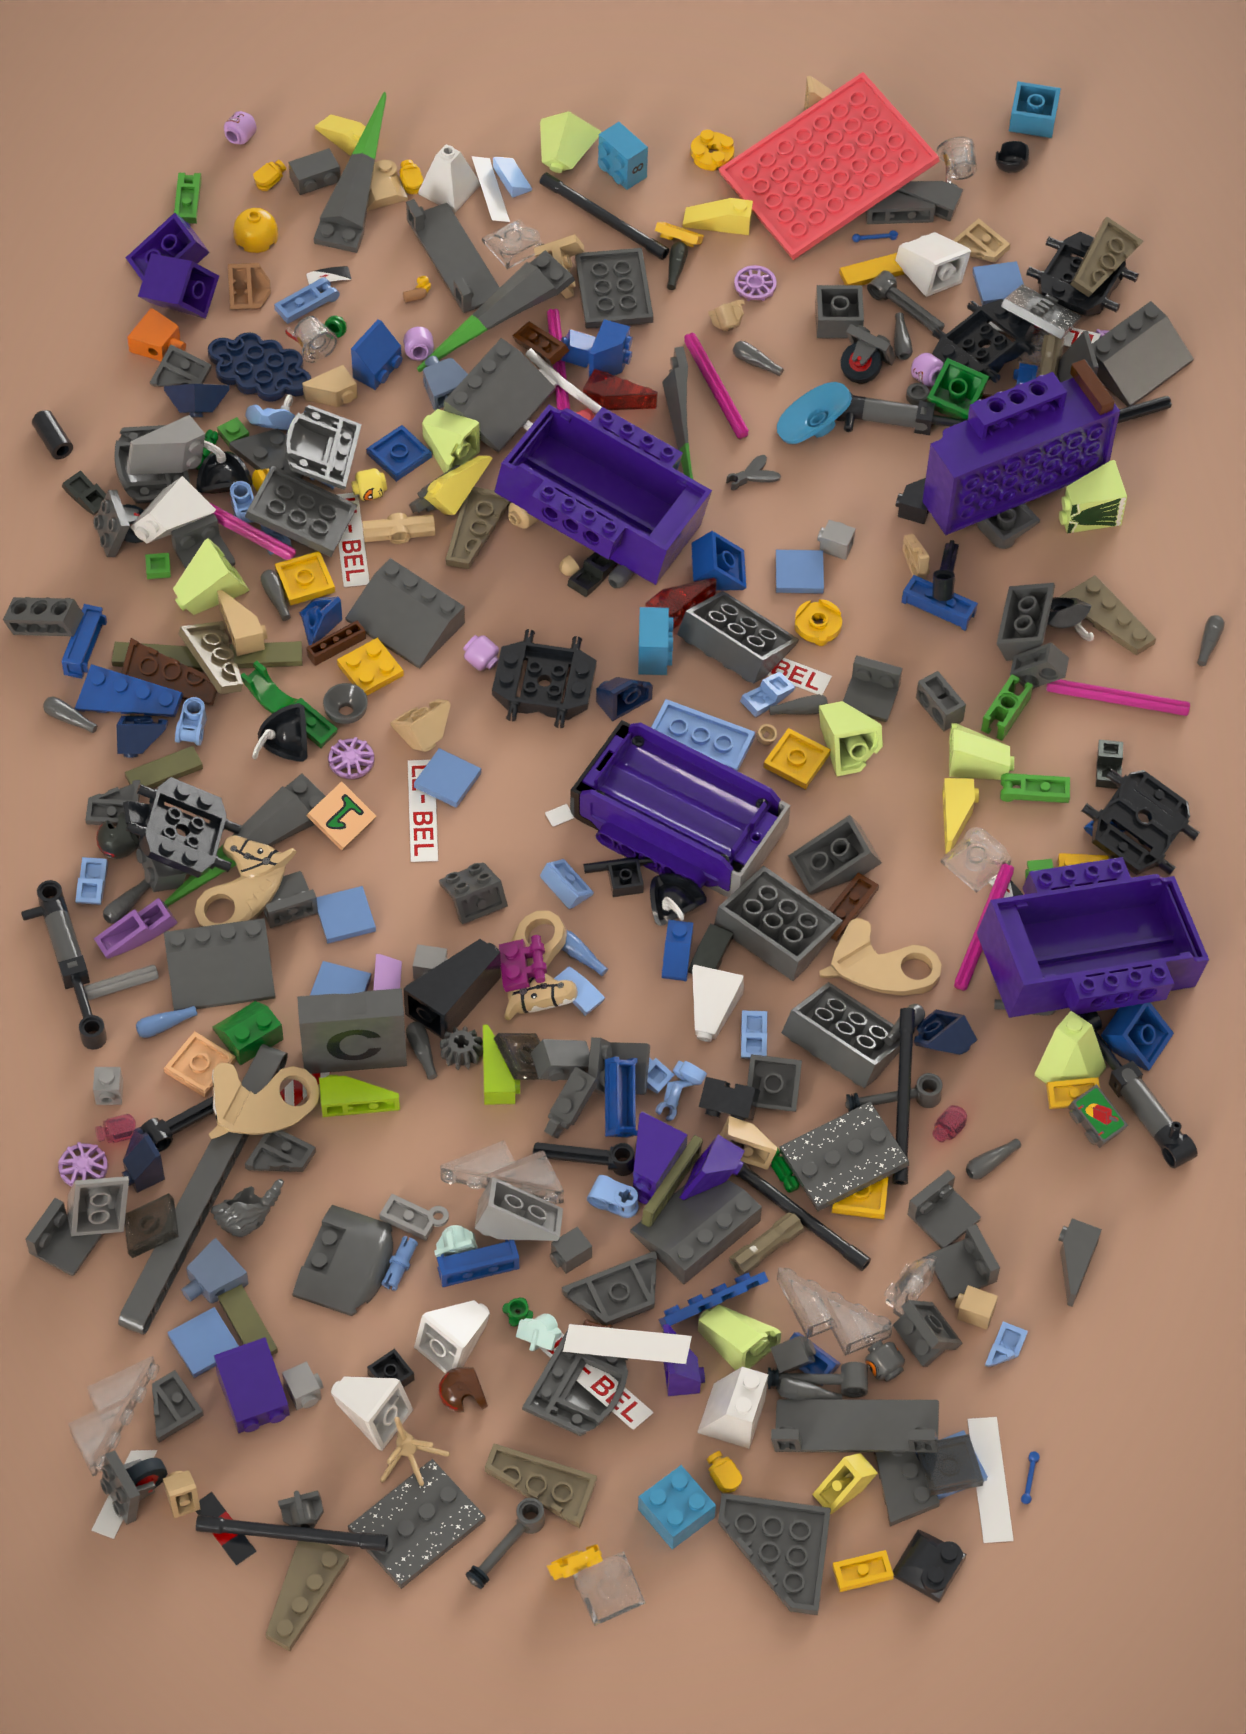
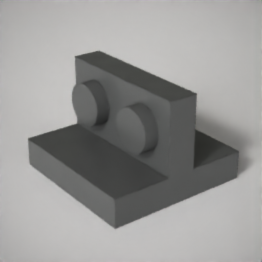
[893,1300,963,1367]

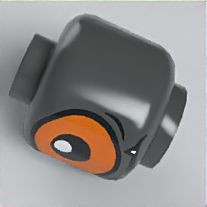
[865,1340,905,1382]

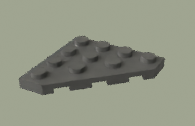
[718,1493,831,1615]

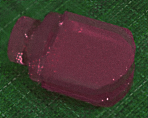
[932,1105,967,1142]
[95,1114,136,1144]

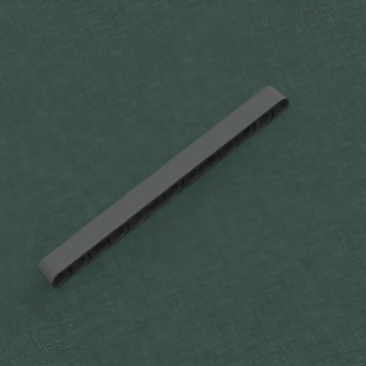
[118,1044,288,1335]

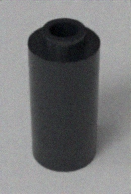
[32,410,73,459]

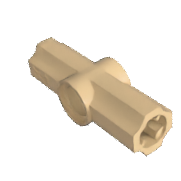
[362,513,435,544]

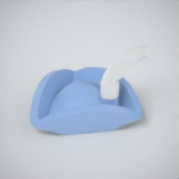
[245,395,295,430]

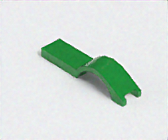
[240,660,338,748]

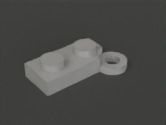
[379,1194,449,1241]

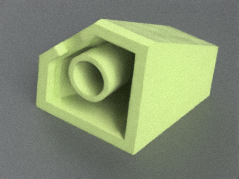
[540,111,601,173]
[422,409,480,473]
[173,538,249,615]
[819,701,883,776]
[949,723,1014,780]
[1034,1011,1106,1084]
[698,1304,781,1371]

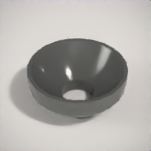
[323,683,368,724]

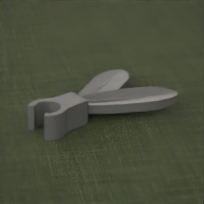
[726,455,781,490]

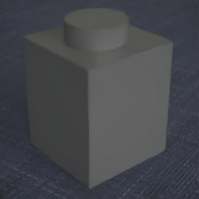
[550,1227,592,1274]
[770,1336,816,1373]

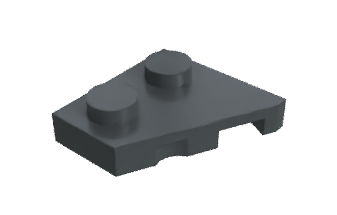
[150,344,212,387]
[85,780,141,826]
[245,1130,316,1172]

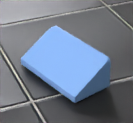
[493,157,532,198]
[540,859,594,909]

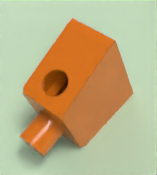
[127,308,186,361]

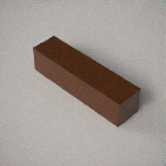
[1070,359,1115,415]
[306,620,366,666]

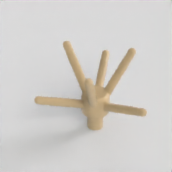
[380,1417,450,1486]

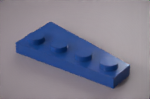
[658,1272,769,1329]

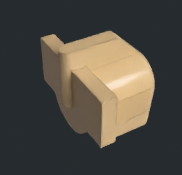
[708,300,745,331]

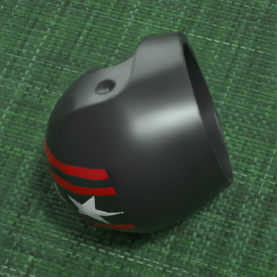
[96,811,139,859]

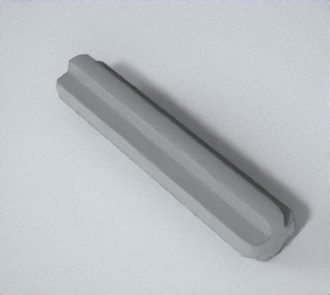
[84,965,158,1000]

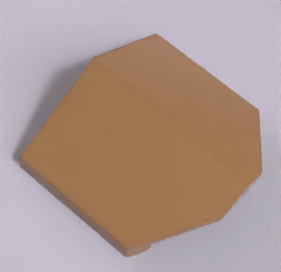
[228,263,271,310]

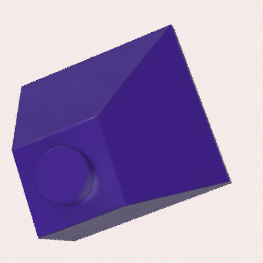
[679,1135,745,1200]
[662,1324,705,1396]

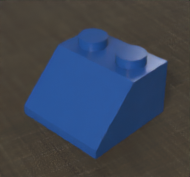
[351,319,403,390]
[589,319,633,384]
[691,531,746,591]
[1101,1002,1174,1071]

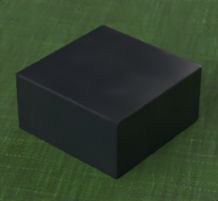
[607,859,644,897]
[367,1348,415,1388]

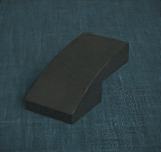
[62,470,106,515]
[567,552,617,597]
[1096,740,1123,789]
[688,923,733,974]

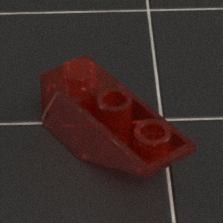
[583,369,658,410]
[645,578,716,629]

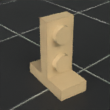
[534,234,585,299]

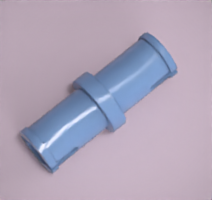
[381,1236,418,1291]

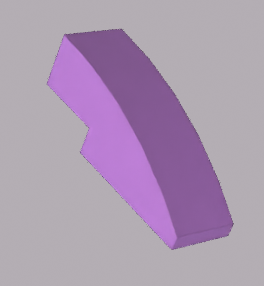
[94,898,178,959]

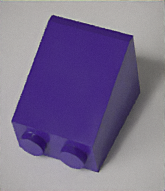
[138,253,219,319]
[633,1111,688,1204]
[214,1337,290,1433]

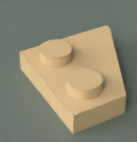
[953,218,1010,263]
[902,534,930,580]

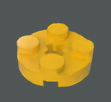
[690,129,735,171]
[795,599,842,646]
[547,1544,603,1580]

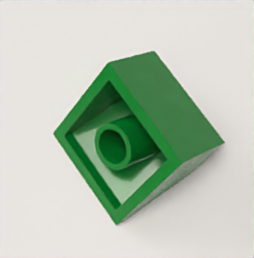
[927,358,989,420]
[212,1001,284,1065]

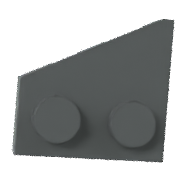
[152,1370,204,1442]

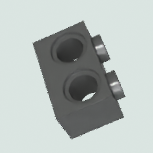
[1010,643,1069,689]
[916,671,966,732]

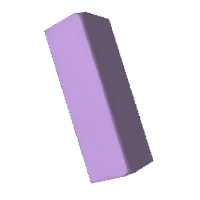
[373,954,402,990]

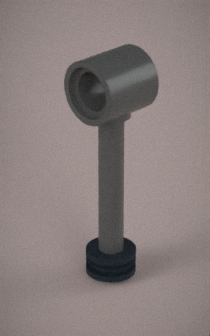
[845,1073,943,1112]
[767,1362,868,1398]
[465,1498,545,1589]

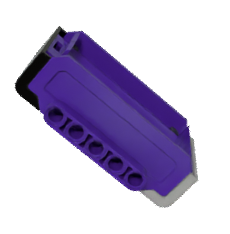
[570,720,791,897]

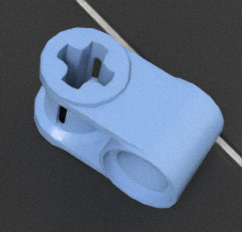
[230,481,254,523]
[175,697,207,746]
[587,1175,639,1218]

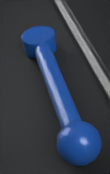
[852,230,898,243]
[1021,1451,1040,1504]

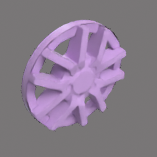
[734,265,777,301]
[328,737,374,779]
[58,1142,108,1187]

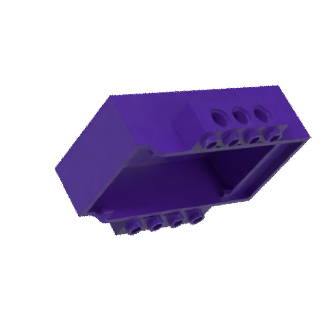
[922,372,1120,536]
[494,405,712,585]
[977,857,1209,1018]

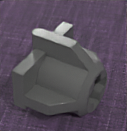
[278,1490,324,1528]

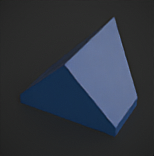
[299,596,342,646]

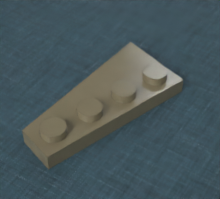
[1070,217,1143,297]
[446,487,511,569]
[1060,575,1156,655]
[179,621,243,694]
[485,1443,597,1529]
[266,1541,349,1651]

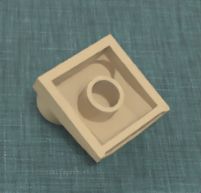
[367,160,408,212]

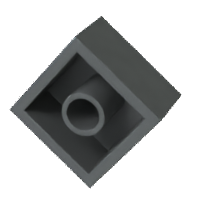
[815,285,864,338]

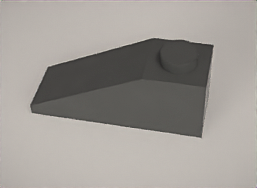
[897,181,963,221]
[865,191,935,224]
[1058,1218,1102,1307]

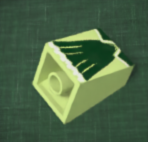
[1059,460,1127,534]

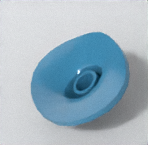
[777,382,852,444]

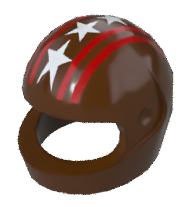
[438,1367,488,1412]

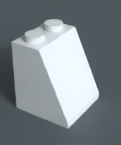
[895,232,971,297]
[130,476,216,544]
[698,1367,768,1449]

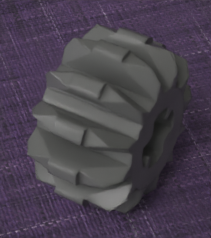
[440,1026,483,1070]

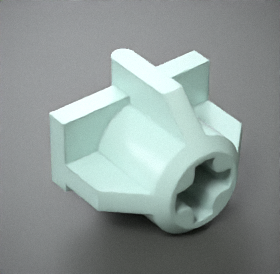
[434,1225,478,1257]
[516,1314,562,1351]

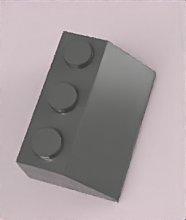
[996,583,1055,661]

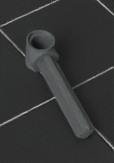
[867,270,945,332]

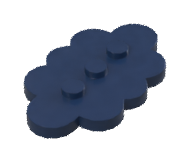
[208,332,311,402]

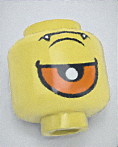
[351,468,387,501]

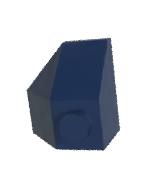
[164,384,230,418]
[596,677,653,722]
[116,716,168,758]
[914,1009,977,1055]
[122,1127,165,1193]

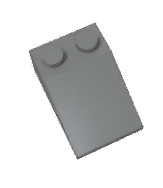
[127,415,205,475]
[67,1176,129,1236]
[474,1177,563,1241]

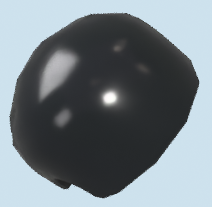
[995,141,1029,173]

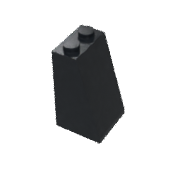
[403,939,501,1039]

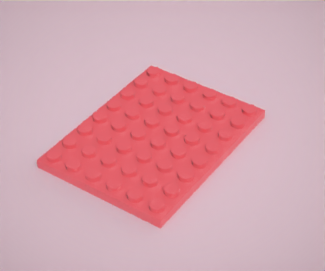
[719,72,940,260]

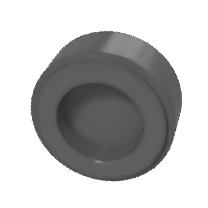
[906,383,930,405]

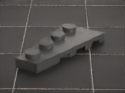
[874,1452,940,1526]

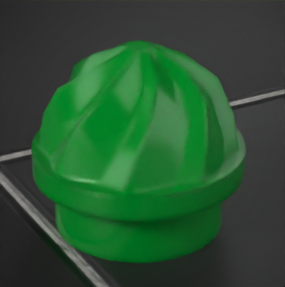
[325,315,347,338]

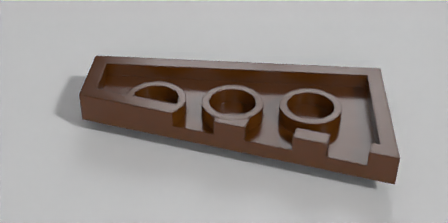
[121,638,217,706]

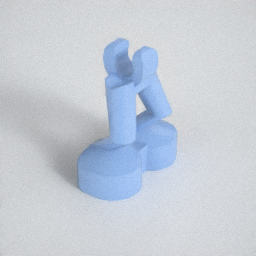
[655,1061,707,1121]

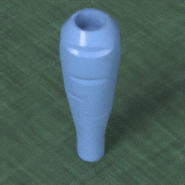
[561,930,608,976]
[136,1006,197,1038]

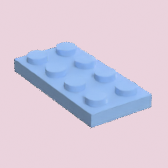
[651,699,755,771]

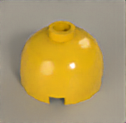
[233,208,278,253]

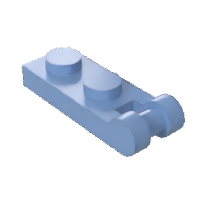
[274,277,340,324]

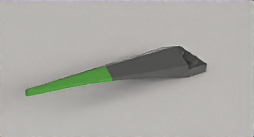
[314,92,386,253]
[417,250,575,372]
[662,346,693,479]
[164,774,326,907]

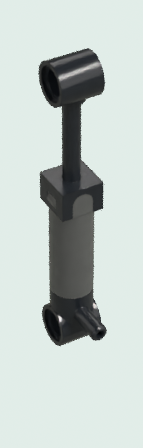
[836,392,966,435]
[21,880,107,1050]
[1078,1012,1198,1169]

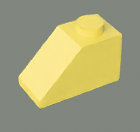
[812,1453,878,1514]

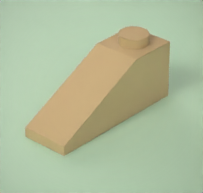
[217,590,268,656]

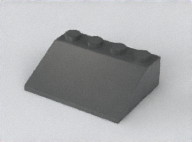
[1092,301,1194,407]
[444,338,555,453]
[345,558,465,669]
[677,591,799,684]
[714,866,843,981]
[164,918,276,1011]
[781,982,900,1088]
[630,1180,762,1284]

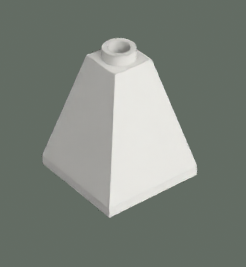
[418,144,480,213]
[692,965,744,1042]
[414,1300,490,1373]
[331,1377,413,1451]

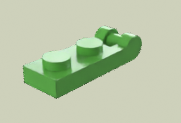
[174,173,202,224]
[1000,773,1070,803]

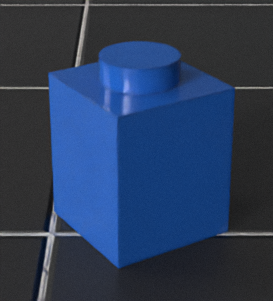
[560,329,595,368]

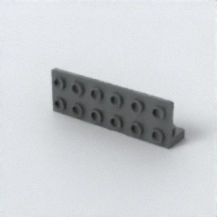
[406,199,500,313]
[771,1399,939,1453]

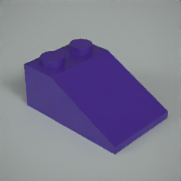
[125,213,210,281]

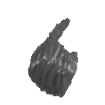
[210,1179,284,1237]

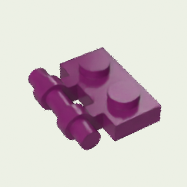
[499,935,547,992]

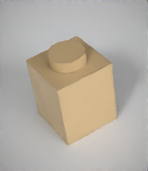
[955,1285,998,1330]

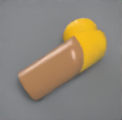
[403,276,431,303]

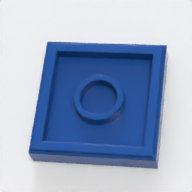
[366,425,432,482]

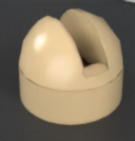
[559,555,580,576]
[756,724,777,746]

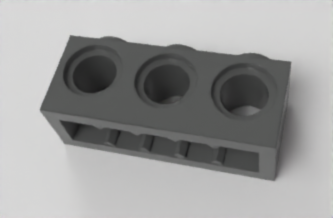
[3,597,84,637]

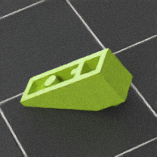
[483,1025,520,1105]
[319,1075,400,1117]

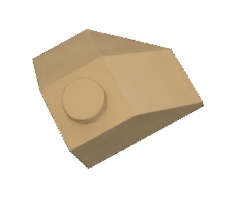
[390,699,451,752]

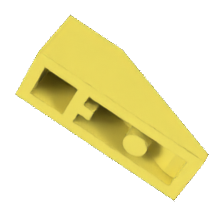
[315,115,366,156]
[683,198,753,235]
[424,456,493,515]
[942,778,979,854]

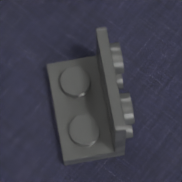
[171,514,236,569]
[843,655,903,722]
[439,862,508,925]
[264,871,318,928]
[588,1037,650,1095]
[907,1170,981,1249]
[25,1198,102,1276]
[927,1224,1000,1300]

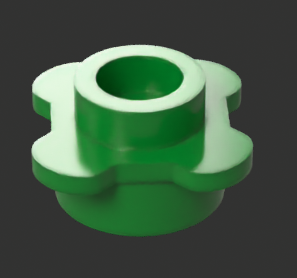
[502,1297,533,1327]

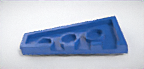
[74,664,183,717]

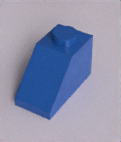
[662,920,693,981]

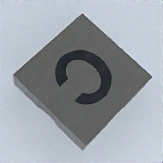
[297,988,407,1074]

